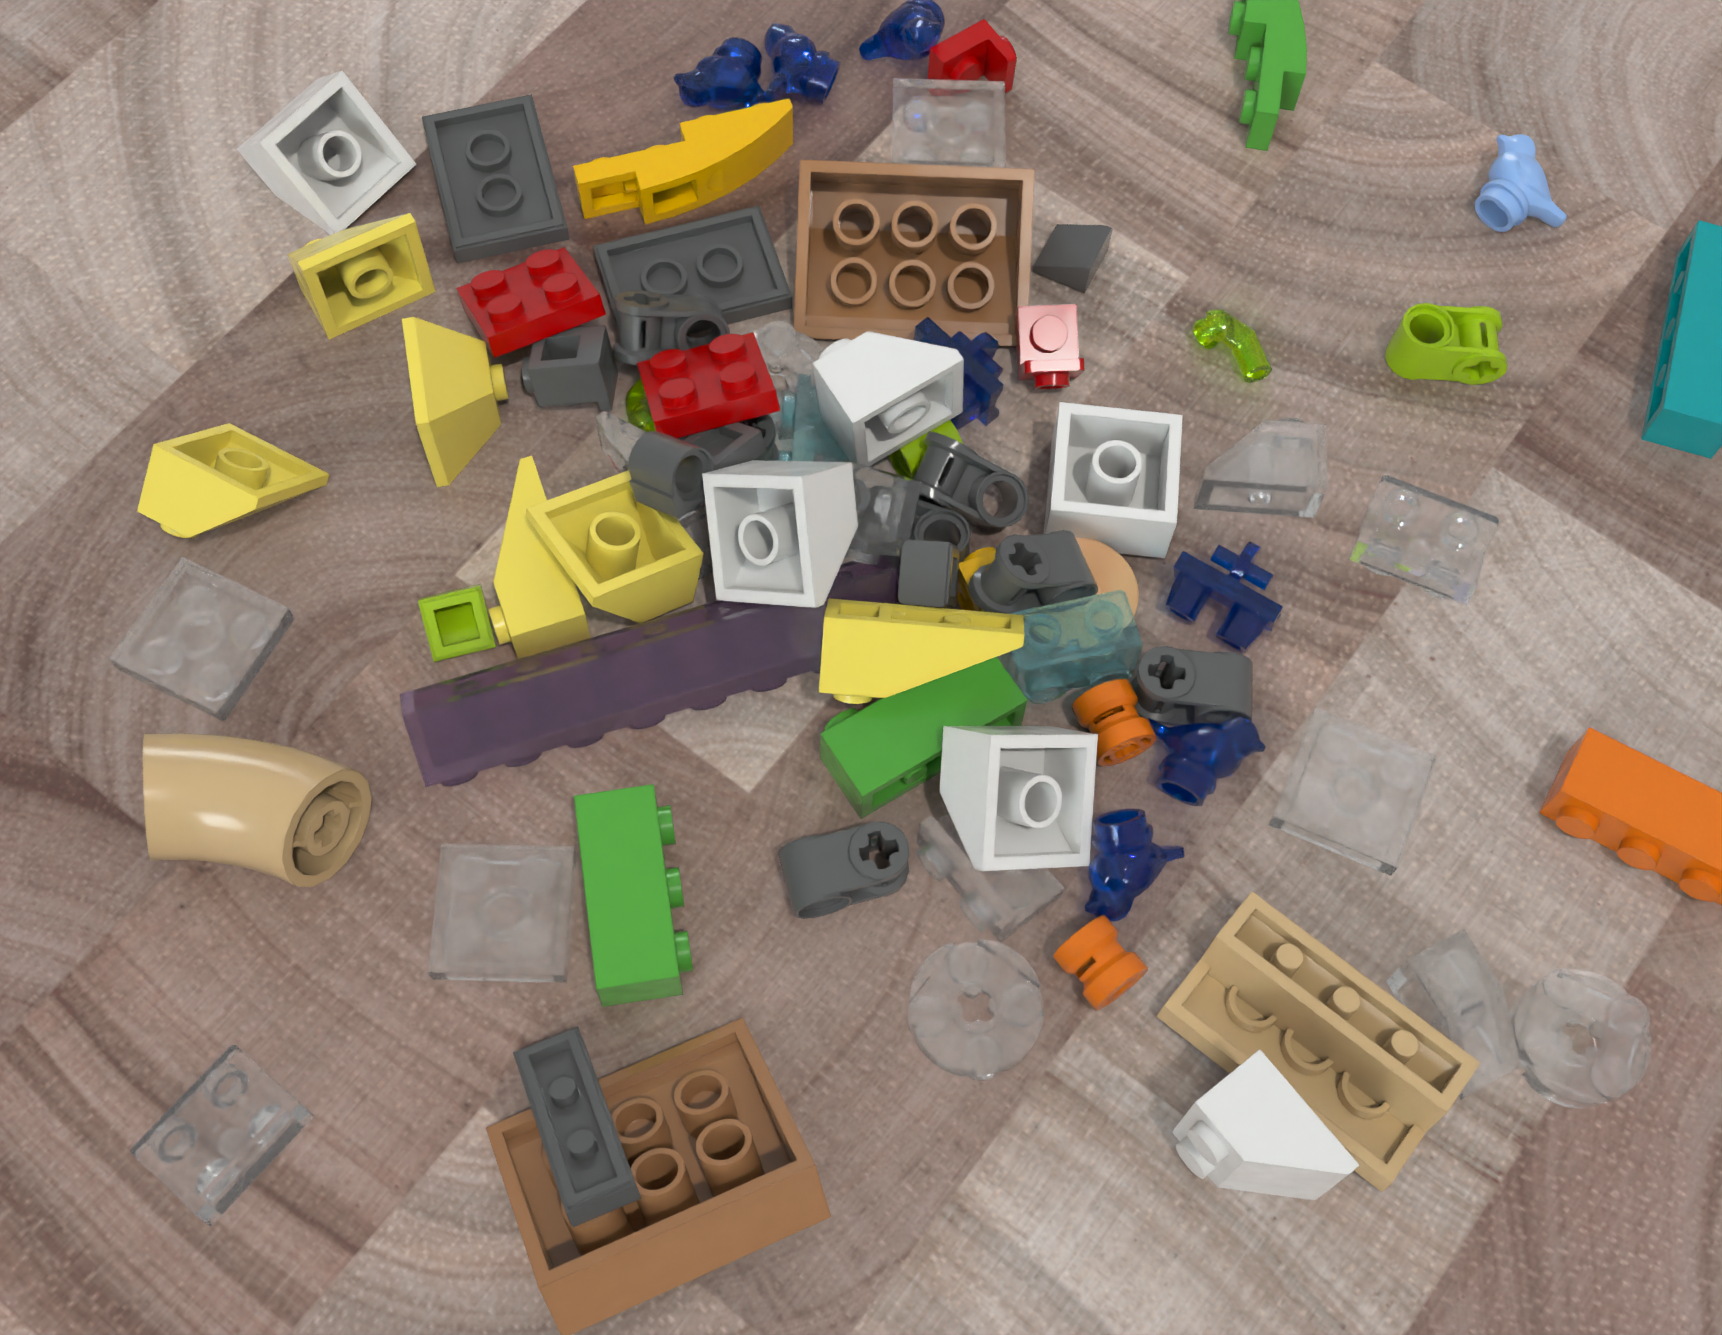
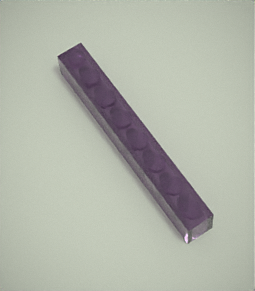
[400,549,904,787]

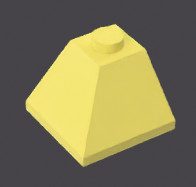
[287,213,436,340]
[402,317,509,487]
[137,423,329,538]
[526,470,704,623]

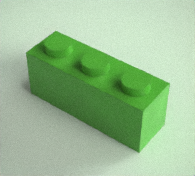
[820,657,1028,819]
[574,784,693,1007]

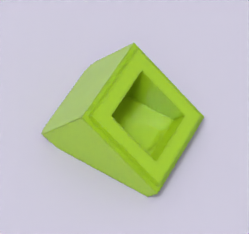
[418,584,496,662]

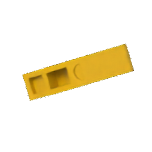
[573,98,793,225]

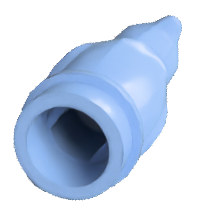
[1475,134,1567,232]

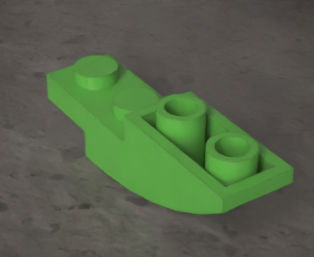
[1228,0,1307,151]

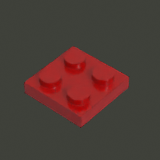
[456,247,606,358]
[637,332,780,438]

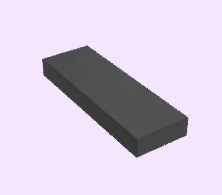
[513,1026,642,1228]

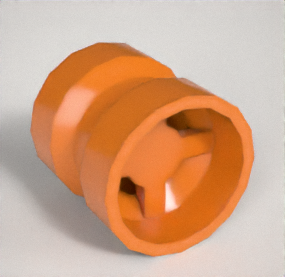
[1072,679,1156,766]
[1053,915,1148,1011]

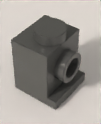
[522,325,618,411]

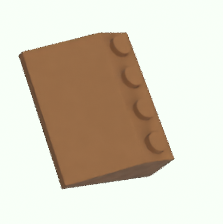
[793,160,1035,347]
[486,1018,831,1335]

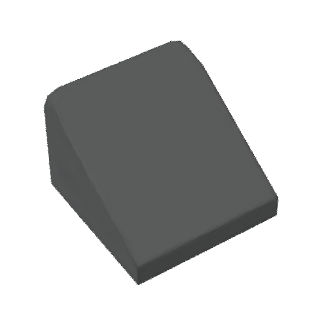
[1033,224,1113,293]
[898,539,960,609]

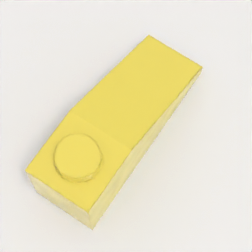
[488,456,591,663]
[819,598,1024,704]

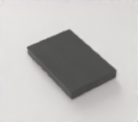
[422,94,569,263]
[593,205,792,335]

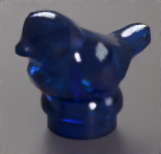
[859,0,945,61]
[764,23,841,104]
[673,37,775,110]
[1147,717,1266,806]
[1084,809,1185,922]

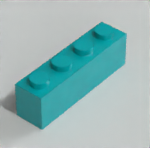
[1641,220,1722,459]

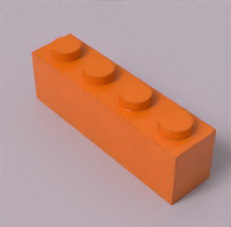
[1539,727,1722,905]

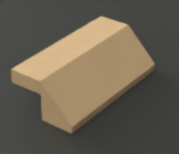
[1156,891,1480,1192]

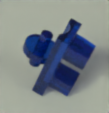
[914,317,1004,430]
[1166,541,1283,653]

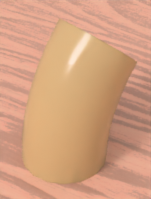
[143,733,372,887]

